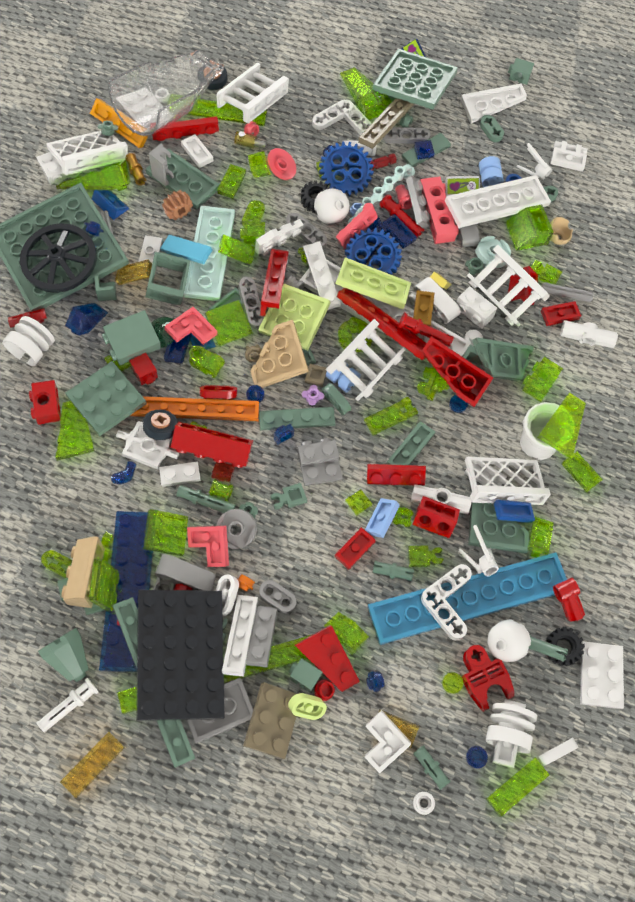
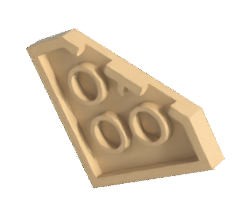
[250,320,309,390]

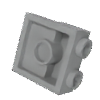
[297,438,343,486]

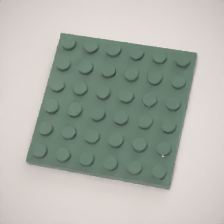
[0,183,130,312]

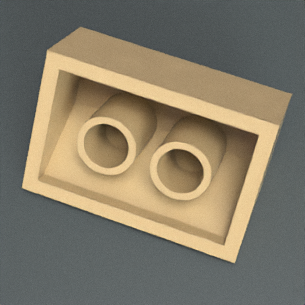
[62,536,105,608]

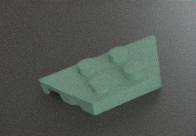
[472,338,534,381]

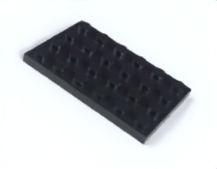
[136,590,225,721]

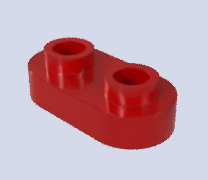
[200,385,237,400]

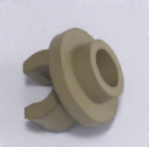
[245,344,262,363]

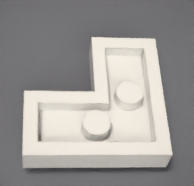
[365,710,411,773]

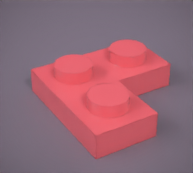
[165,307,217,345]
[187,525,229,567]

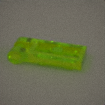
[364,397,419,436]

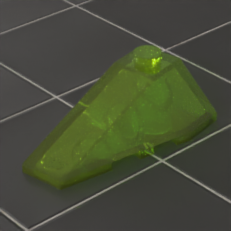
[56,160,131,191]

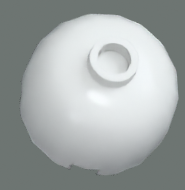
[314,188,350,224]
[487,619,531,662]

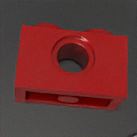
[29,380,61,425]

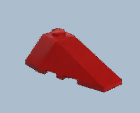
[421,336,493,407]

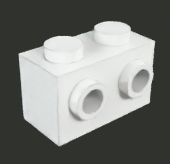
[456,286,497,329]

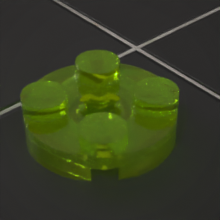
[338,317,373,352]

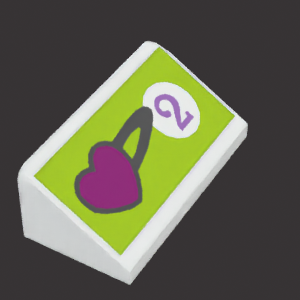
[445,176,480,196]

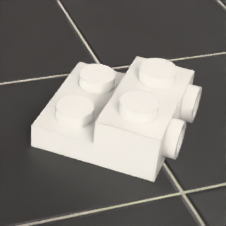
[36,148,82,185]

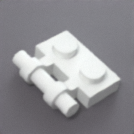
[550,141,588,172]

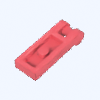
[336,203,378,249]

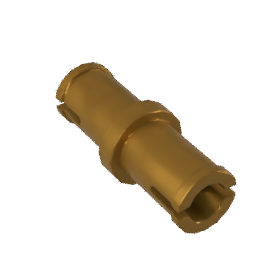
[125,153,146,186]

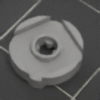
[216,509,257,549]

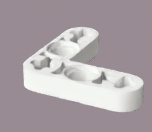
[312,100,372,135]
[421,564,472,641]

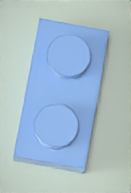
[365,498,400,538]

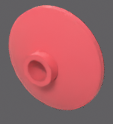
[267,148,296,180]

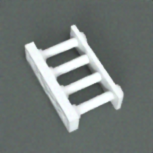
[216,63,289,124]
[467,245,550,327]
[325,319,405,401]

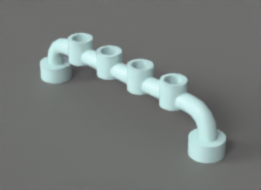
[348,164,415,224]

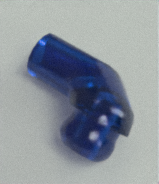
[111,461,137,485]

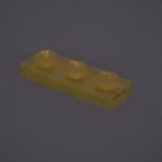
[60,732,125,798]

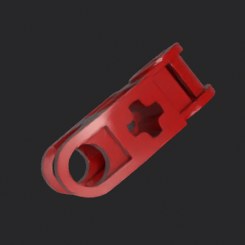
[460,645,515,712]

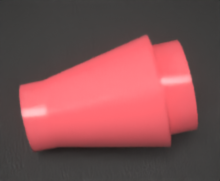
[395,184,412,210]

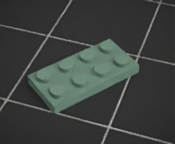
[146,149,220,210]

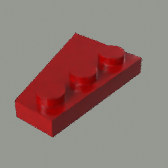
[294,625,360,692]

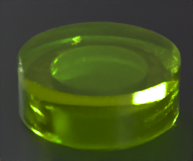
[442,672,463,694]

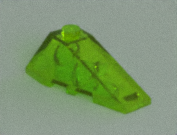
[340,67,392,120]

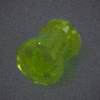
[209,479,234,501]

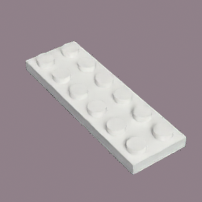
[445,175,551,228]

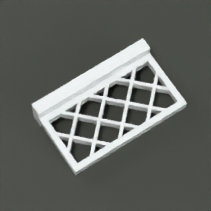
[46,131,128,175]
[465,457,551,505]

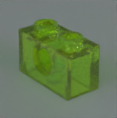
[522,357,563,402]

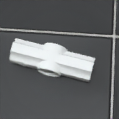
[560,320,618,348]
[411,485,471,515]

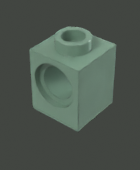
[508,58,534,85]
[289,658,323,693]

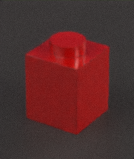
[129,352,158,386]

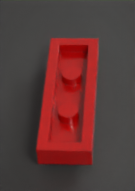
[367,464,426,486]

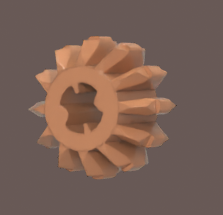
[162,190,193,220]

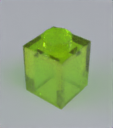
[248,151,271,178]
[240,221,265,245]

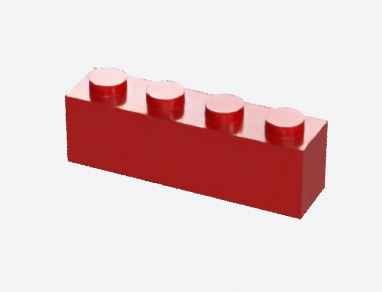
[171,422,254,468]

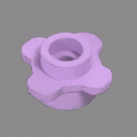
[302,385,324,406]

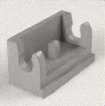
[149,143,174,187]

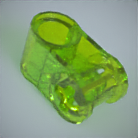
[189,346,225,378]

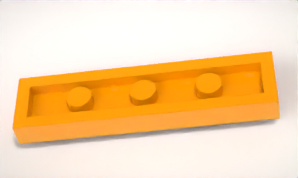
[90,98,149,148]

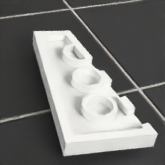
[460,83,527,124]

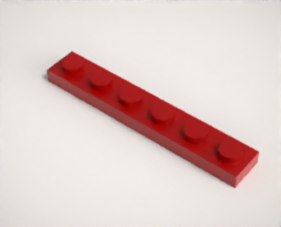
[337,288,426,360]

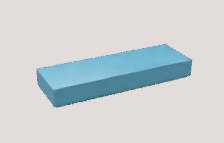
[160,235,213,264]

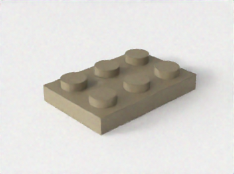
[243,682,297,759]

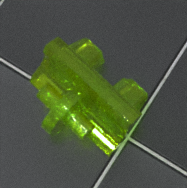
[417,367,450,401]

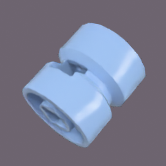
[479,156,504,187]
[326,361,361,393]

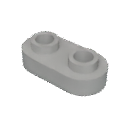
[259,580,296,614]

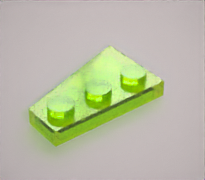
[537,392,586,459]
[55,401,95,461]

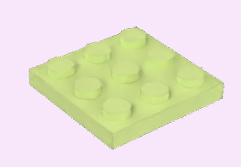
[258,283,331,351]

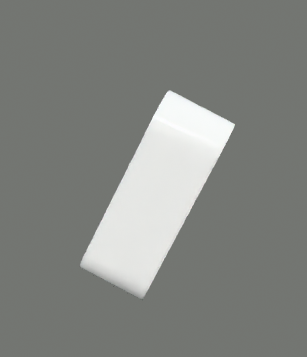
[413,277,461,324]

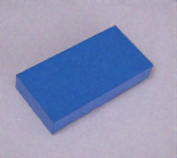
[494,499,535,523]

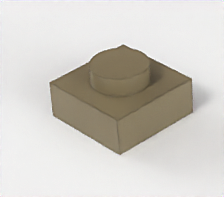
[305,364,327,387]

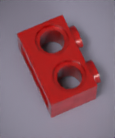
[412,496,460,538]

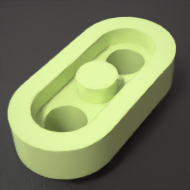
[288,693,327,720]

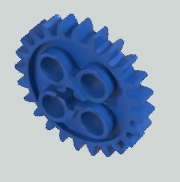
[319,141,374,197]
[345,228,402,275]

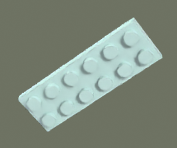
[184,206,235,301]

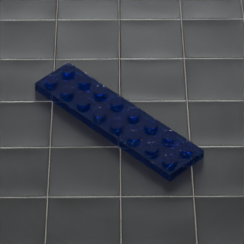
[99,511,157,672]

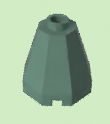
[38,628,89,682]

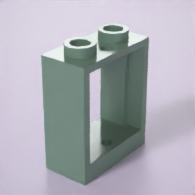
[145,252,190,305]

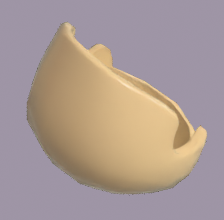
[547,217,573,245]

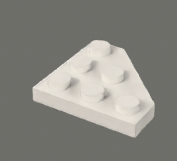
[255,219,304,256]

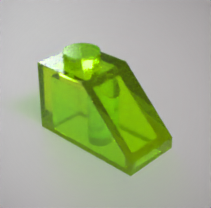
[324,612,369,655]

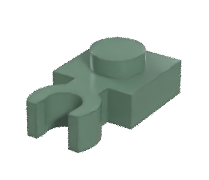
[271,483,307,510]

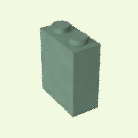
[101,310,161,366]

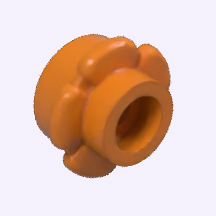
[238,574,255,592]

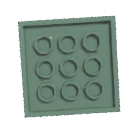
[373,49,458,109]

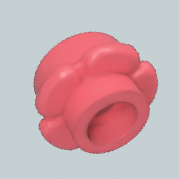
[244,121,259,138]

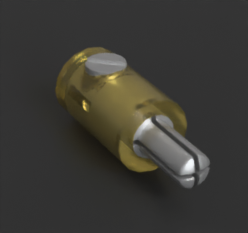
[234,131,267,149]

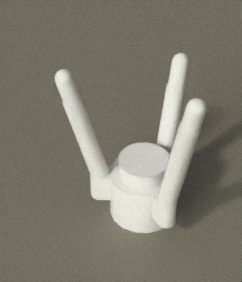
[517,143,552,180]
[459,525,499,576]

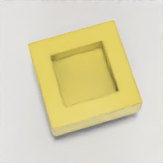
[430,272,451,290]

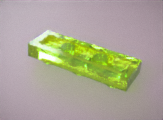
[486,757,549,817]

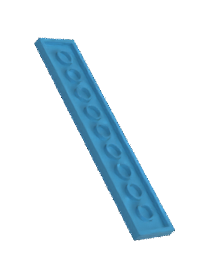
[367,552,567,645]

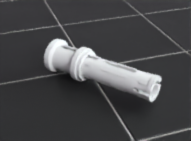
[36,677,99,733]

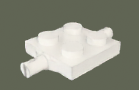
[116,421,180,469]

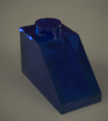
[65,303,108,335]

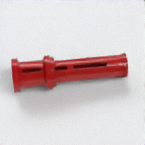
[379,194,424,238]
[398,312,454,347]

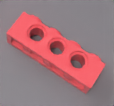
[420,176,459,244]

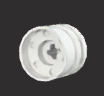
[2,316,55,366]
[486,703,537,753]

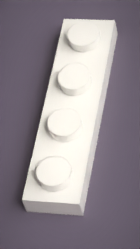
[303,241,341,310]
[222,595,258,676]

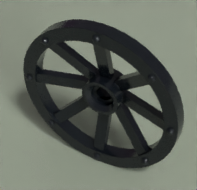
[20,223,97,293]

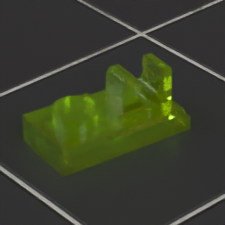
[528,516,554,558]

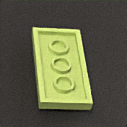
[335,257,411,309]

